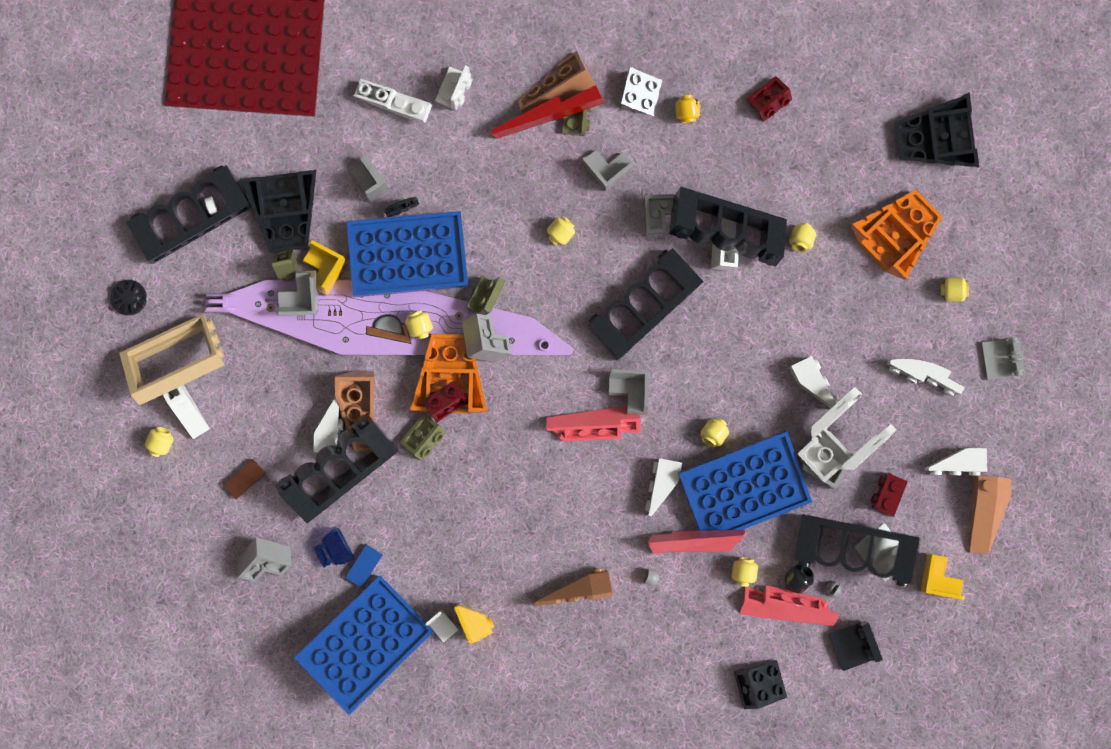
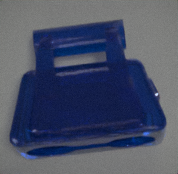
[313,527,355,568]

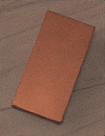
[224,459,266,499]

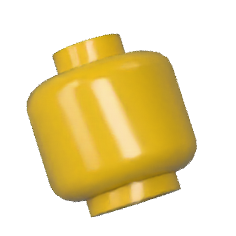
[675,95,700,123]

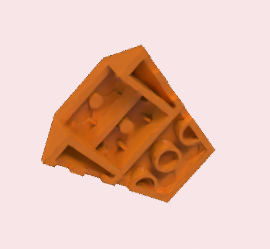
[852,190,943,280]
[410,334,488,414]

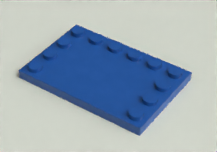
[346,211,468,297]
[678,430,812,531]
[294,575,434,716]

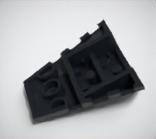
[895,92,979,168]
[240,170,317,253]

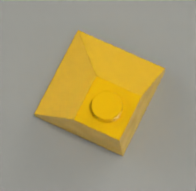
[454,604,495,644]

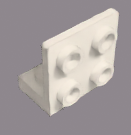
[435,66,472,110]
[855,522,899,582]

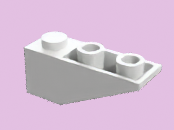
[711,218,739,271]
[789,356,838,409]
[163,385,210,439]
[313,398,344,453]
[924,448,987,476]
[645,458,682,516]

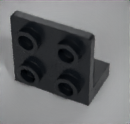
[829,621,883,671]
[734,660,787,709]

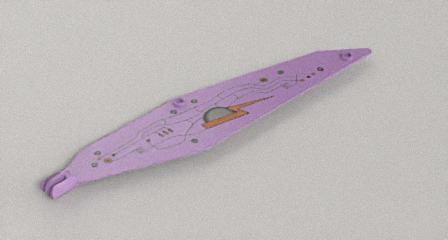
[205,280,573,355]

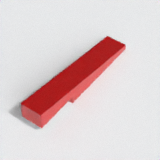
[490,85,605,139]

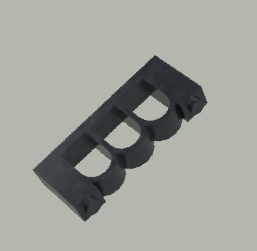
[126,165,252,264]
[669,187,787,267]
[588,248,704,360]
[275,413,399,524]
[794,514,922,587]

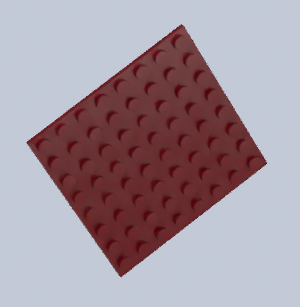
[164,0,325,117]

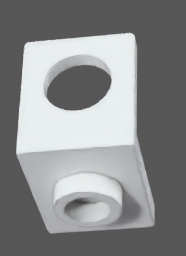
[426,610,458,642]

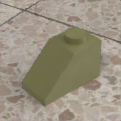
[272,249,299,281]

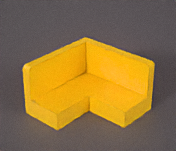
[303,240,346,296]
[921,553,964,600]

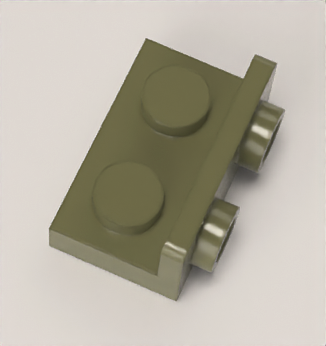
[562,108,591,136]
[466,276,506,315]
[400,413,446,461]

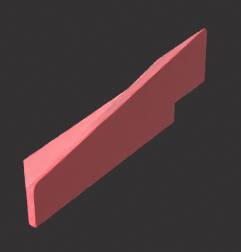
[546,406,640,441]
[648,530,746,554]
[739,585,839,626]

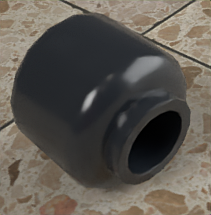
[785,564,814,593]

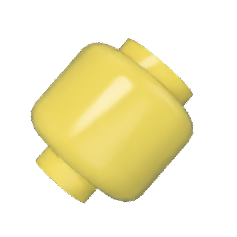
[547,216,575,245]
[789,223,816,253]
[941,277,969,302]
[405,310,433,340]
[700,418,729,448]
[144,427,174,457]
[731,557,758,587]

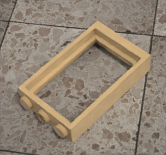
[119,314,225,405]

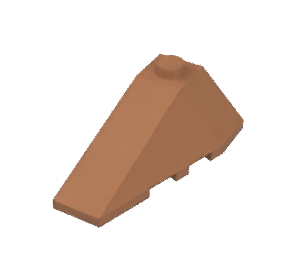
[517,51,596,113]
[335,371,374,451]
[969,476,1012,554]
[534,568,613,606]

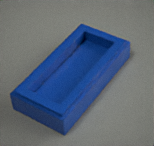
[345,544,383,588]

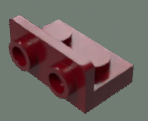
[746,76,792,122]
[423,381,468,423]
[870,472,908,517]

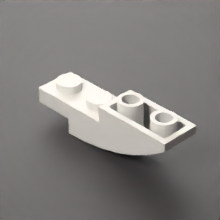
[354,79,432,123]
[886,359,965,396]

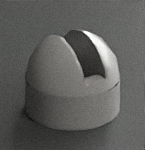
[643,568,659,585]
[825,581,841,597]

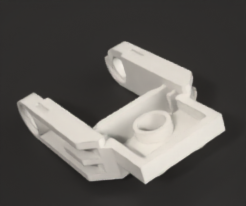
[798,387,897,483]

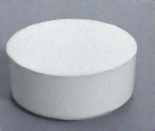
[204,196,219,216]

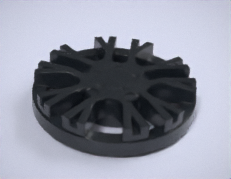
[384,197,419,217]
[110,280,147,316]

